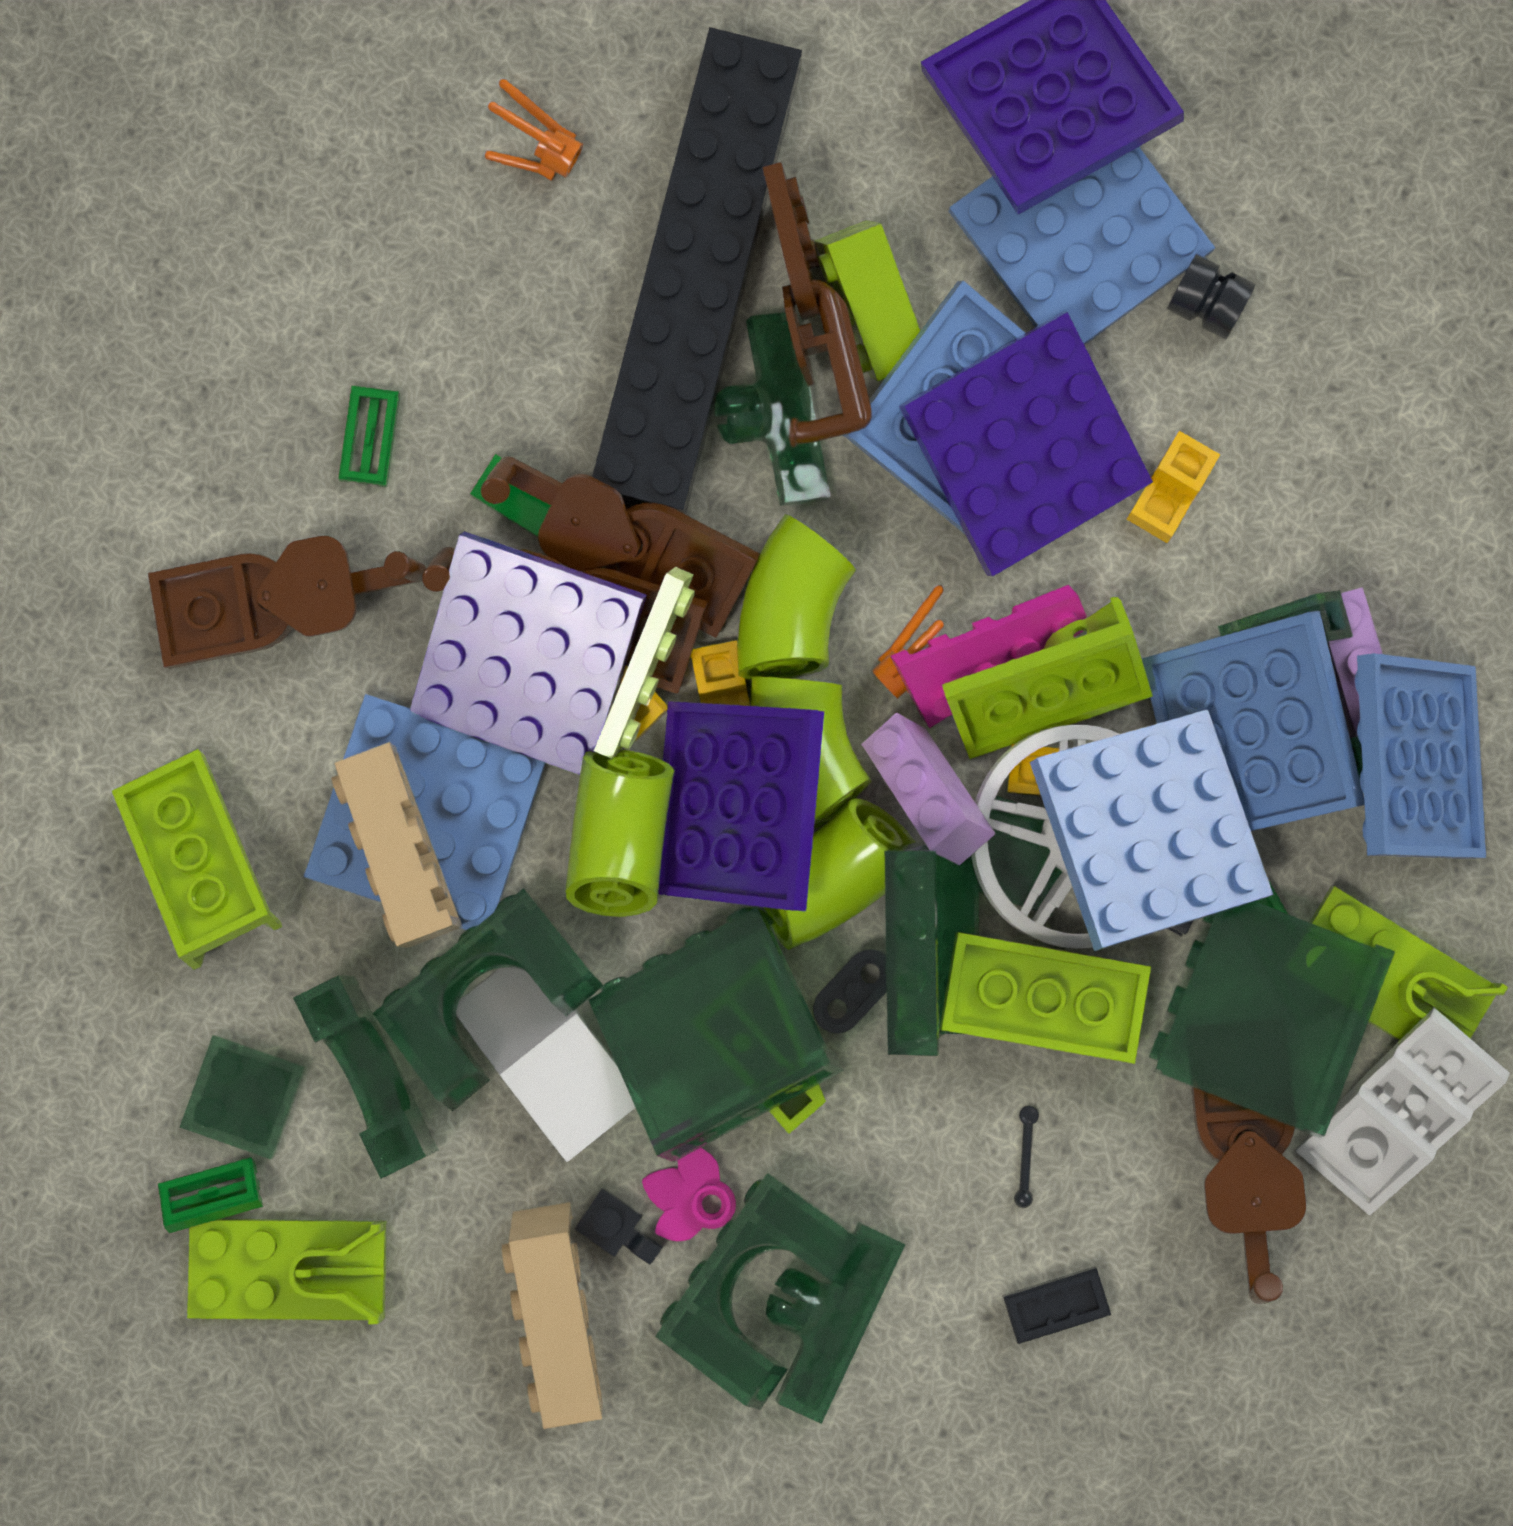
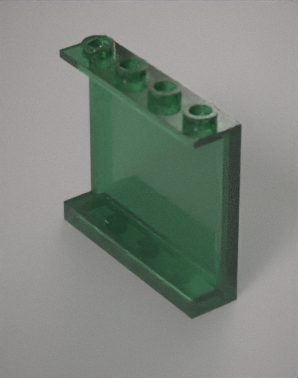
[884,840,979,1056]
[1149,901,1395,1138]
[588,907,844,1162]

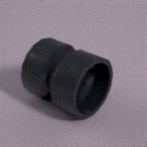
[1167,253,1256,340]

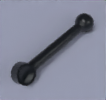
[1014,1106,1039,1208]

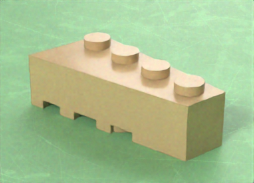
[331,742,463,948]
[502,1202,603,1429]

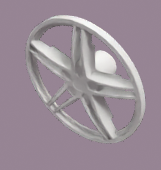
[971,725,1119,948]

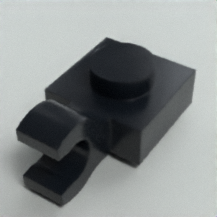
[575,1188,663,1265]

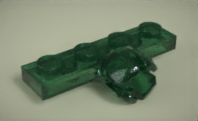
[714,312,831,506]
[765,1222,906,1424]

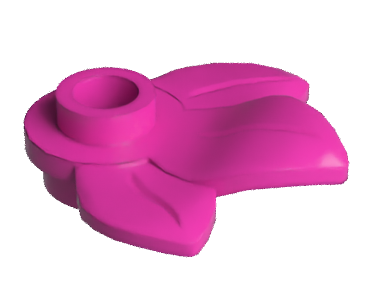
[642,1143,736,1241]

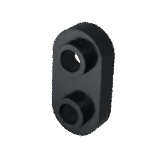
[813,949,895,1034]

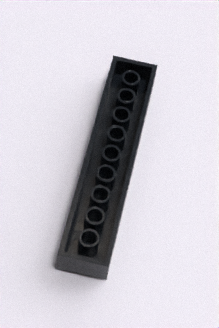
[592,27,802,515]

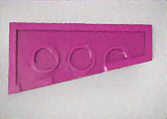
[890,585,1087,728]

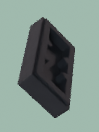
[1002,1266,1111,1344]

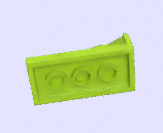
[942,597,1153,759]
[112,749,283,970]
[1282,886,1508,1041]
[939,932,1151,1064]
[187,1219,387,1325]

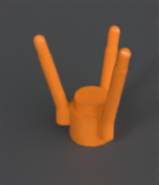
[485,79,583,181]
[872,585,944,699]

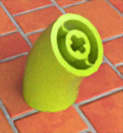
[737,514,856,680]
[751,677,871,831]
[565,750,674,917]
[764,798,921,950]

